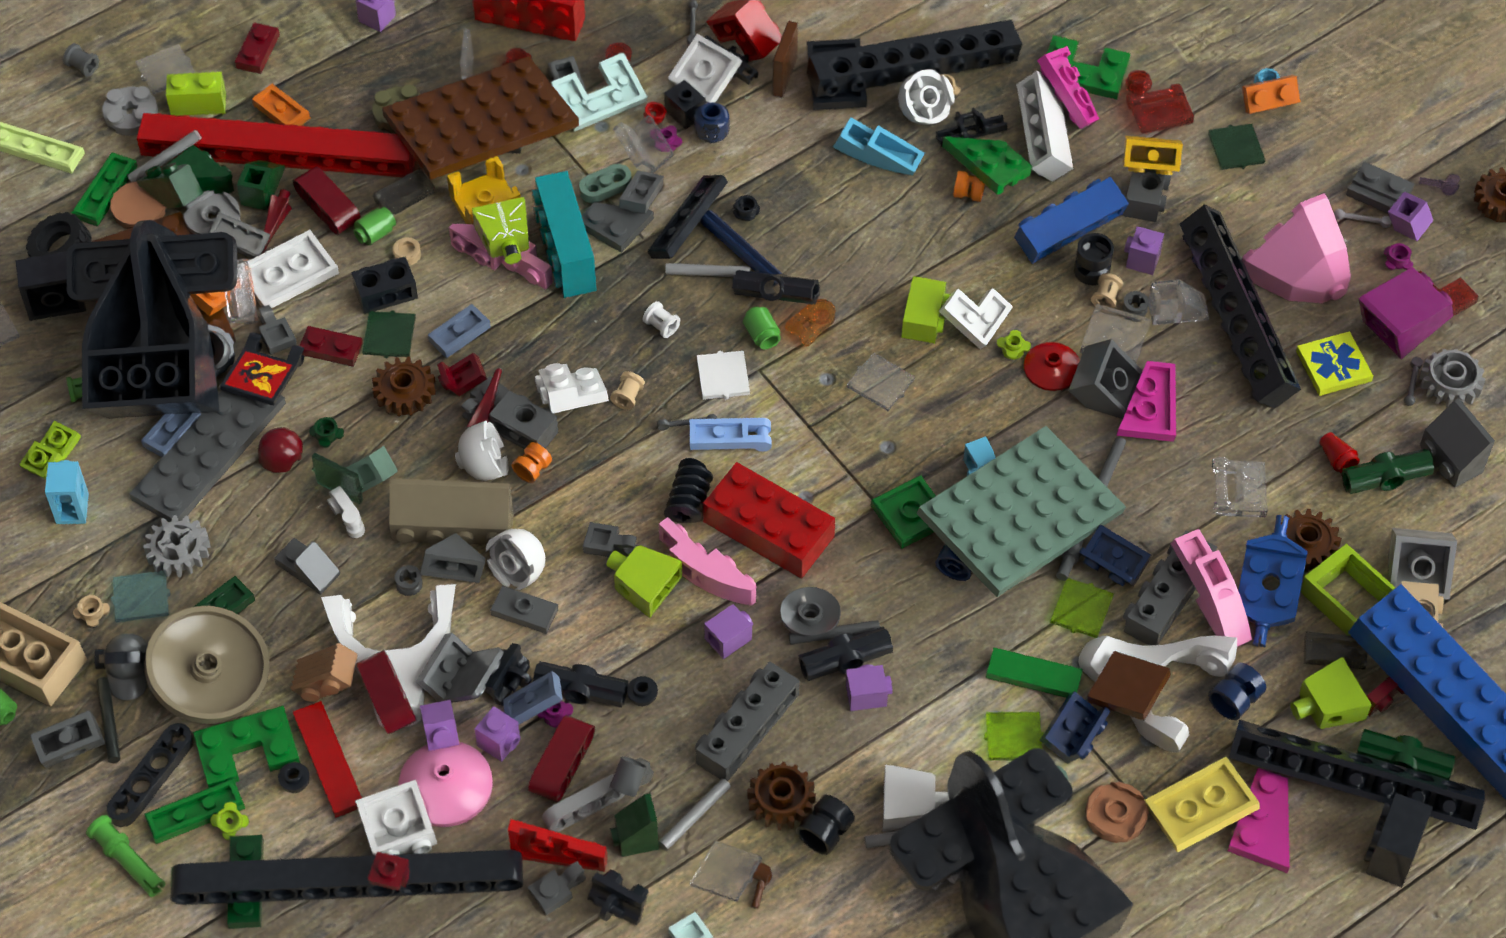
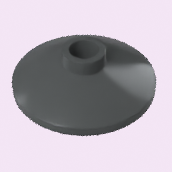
[780,587,841,637]

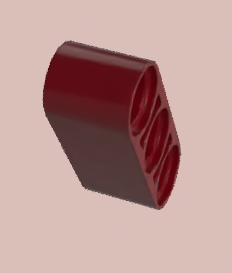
[293,166,361,235]
[356,650,417,735]
[528,715,595,803]

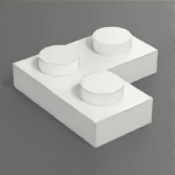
[939,288,1013,349]

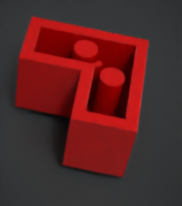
[706,0,782,62]

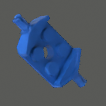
[1238,515,1307,647]

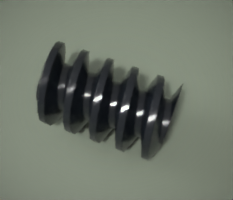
[664,458,714,523]

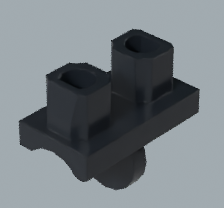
[484,643,532,706]
[588,869,649,926]

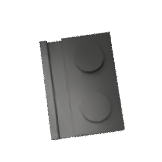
[1346,162,1415,214]

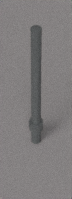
[1056,437,1126,581]

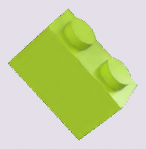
[166,72,226,116]
[901,276,950,344]

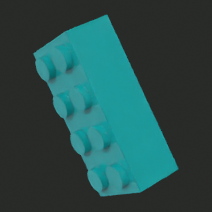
[531,170,597,298]

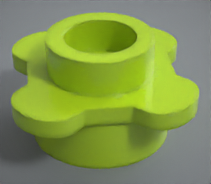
[997,330,1031,360]
[211,802,249,840]

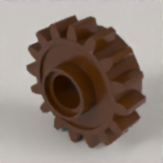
[1473,167,1506,223]
[372,356,436,416]
[1281,509,1341,572]
[747,762,816,831]

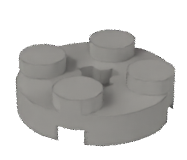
[102,86,158,136]
[184,191,241,234]

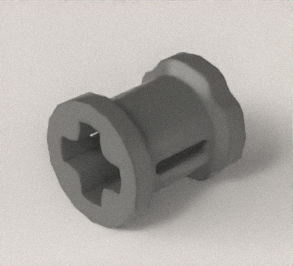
[63,43,99,77]

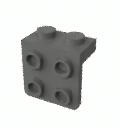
[416,633,504,703]

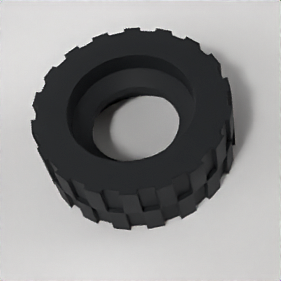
[26,212,92,257]

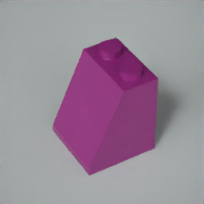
[1359,267,1453,359]

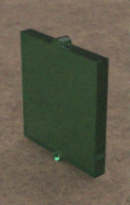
[1208,123,1265,170]
[362,310,416,359]
[312,453,363,504]

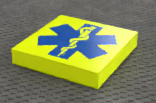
[1296,331,1373,396]

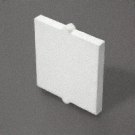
[697,351,750,400]

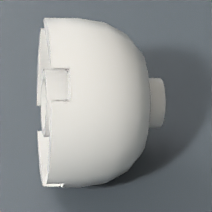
[898,69,954,125]
[455,421,509,481]
[486,529,545,590]

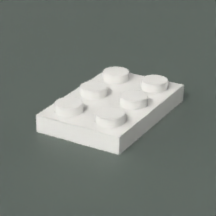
[237,230,339,308]

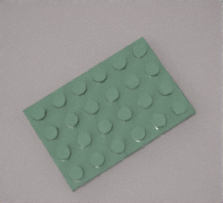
[917,426,1126,597]

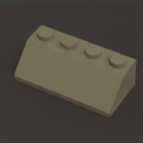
[389,478,514,545]

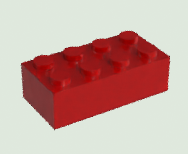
[473,0,585,42]
[703,462,835,579]

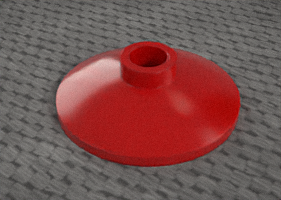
[1024,342,1080,391]

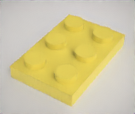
[1145,757,1260,853]

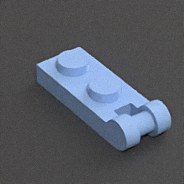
[690,418,772,452]

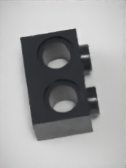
[351,256,418,314]

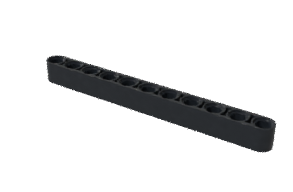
[170,850,524,905]

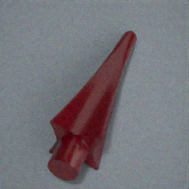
[262,189,292,254]
[466,368,502,428]

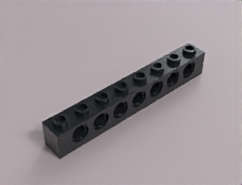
[806,19,1022,97]
[1179,204,1301,409]
[1229,719,1485,830]

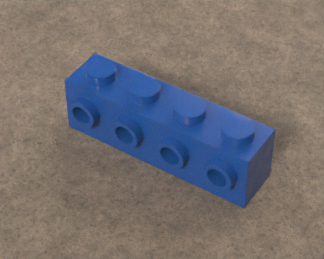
[1014,176,1129,264]

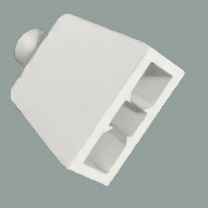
[883,765,949,833]

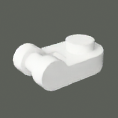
[327,486,365,538]

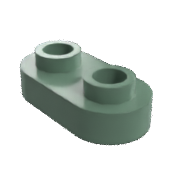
[579,164,631,203]

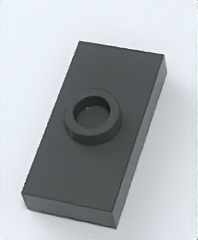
[208,212,270,259]
[490,586,558,634]

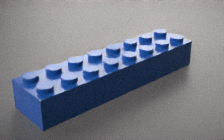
[1348,584,1506,800]

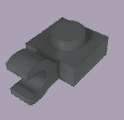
[258,305,297,355]
[461,376,509,421]
[582,522,638,557]
[528,861,586,916]

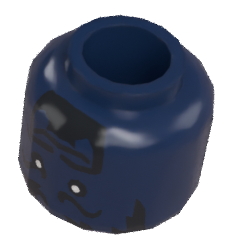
[694,102,730,143]

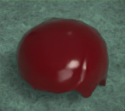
[258,427,303,473]

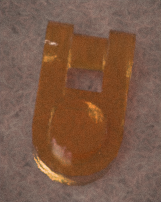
[785,299,836,347]

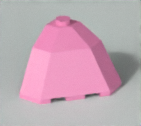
[1242,193,1351,303]

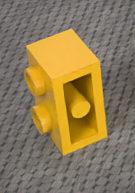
[1123,136,1183,175]

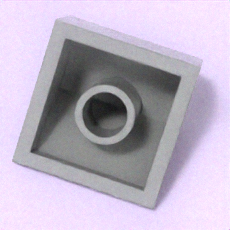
[1388,528,1457,600]

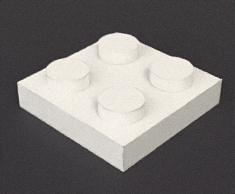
[668,34,742,103]

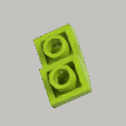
[19,421,82,479]

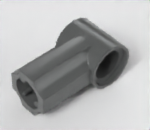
[610,756,654,797]

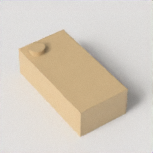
[0,602,87,707]

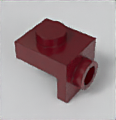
[437,353,487,397]
[368,851,409,890]

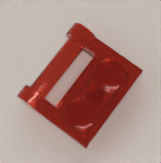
[1126,83,1195,134]

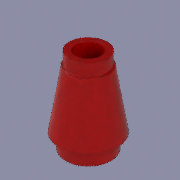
[1319,432,1360,473]

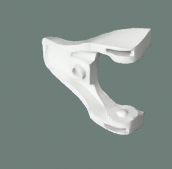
[321,584,456,727]
[1078,636,1237,752]

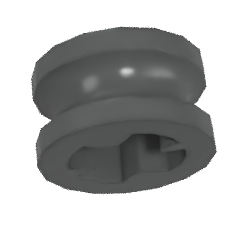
[1122,291,1149,320]
[394,565,423,596]

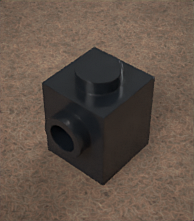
[664,79,706,130]

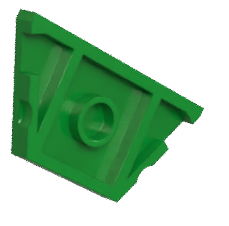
[942,137,1032,195]

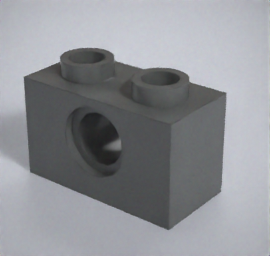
[1124,169,1171,222]
[489,391,558,449]
[30,710,105,768]

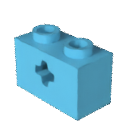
[45,460,89,524]

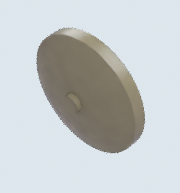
[144,606,270,724]

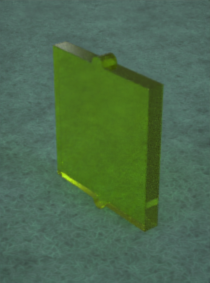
[1050,578,1114,638]
[984,712,1044,760]

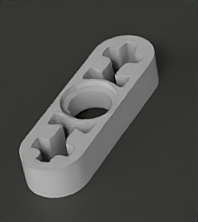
[542,774,625,832]

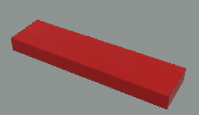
[293,701,362,818]

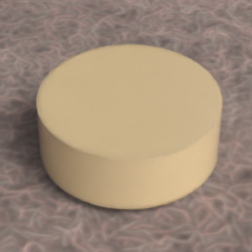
[392,237,421,265]

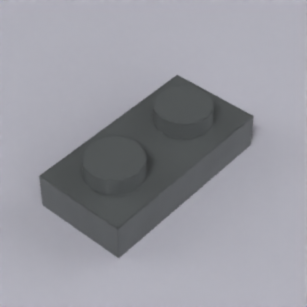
[619,170,664,214]

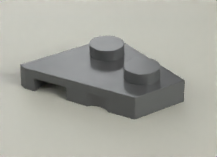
[581,202,654,253]

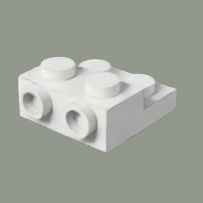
[535,363,609,413]
[356,780,438,855]

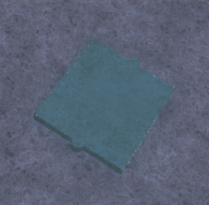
[111,571,171,623]

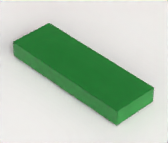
[72,152,137,227]
[986,647,1083,698]
[144,779,245,844]

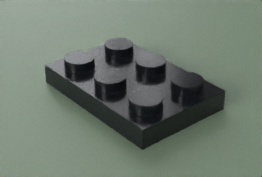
[806,38,867,110]

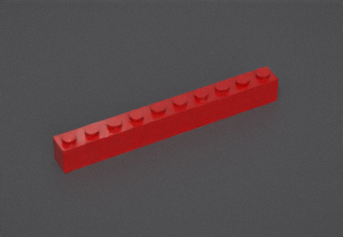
[137,113,415,178]

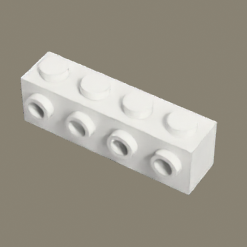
[1017,71,1073,182]

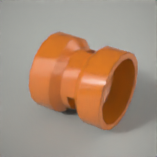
[953,170,985,202]
[511,442,552,483]

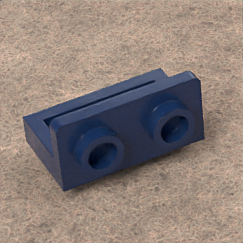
[1079,524,1152,587]
[1040,691,1110,764]

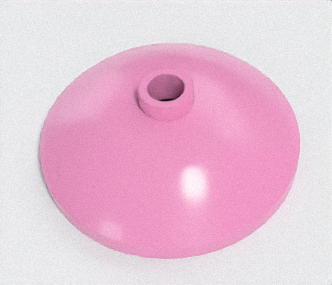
[398,742,493,827]

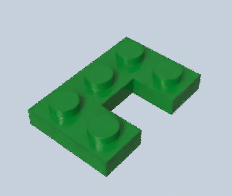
[1040,35,1131,100]
[193,705,300,788]

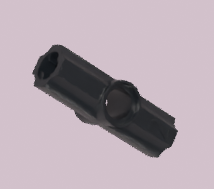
[732,270,820,305]
[798,627,893,681]
[533,661,628,708]

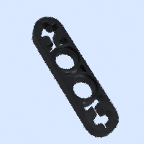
[107,723,193,827]

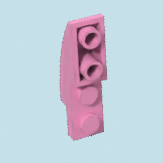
[449,224,553,290]
[659,517,757,606]
[1170,529,1252,647]

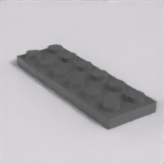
[129,390,286,522]

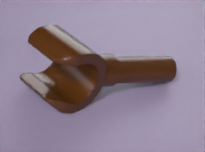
[751,861,772,909]

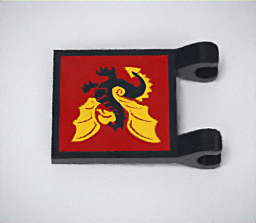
[220,332,304,406]

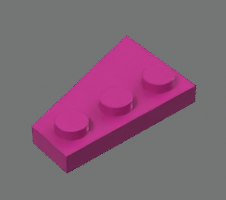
[1037,46,1099,129]
[1116,361,1176,442]
[1228,768,1290,873]

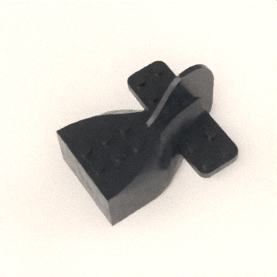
[66,220,238,419]
[889,748,1133,938]

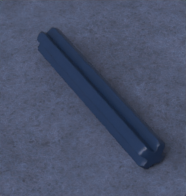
[701,210,781,287]

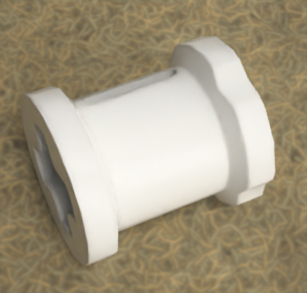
[643,301,681,338]

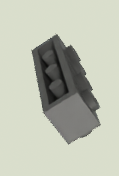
[1123,530,1217,645]
[695,661,800,781]

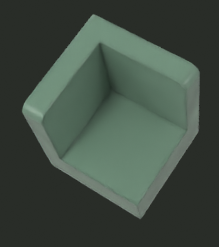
[346,446,398,493]

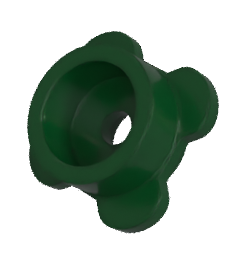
[309,417,344,448]

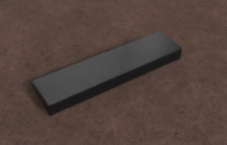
[647,175,728,259]

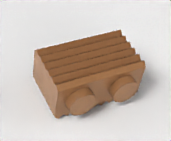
[290,643,358,702]

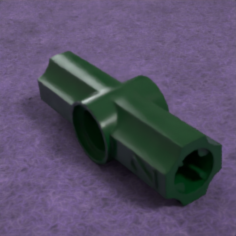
[1341,448,1434,494]
[1357,729,1456,780]

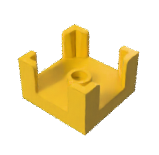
[447,156,521,225]

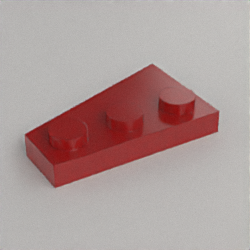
[508,819,607,872]

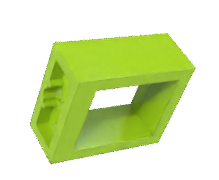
[1300,543,1396,639]

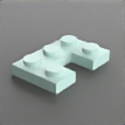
[551,53,648,132]

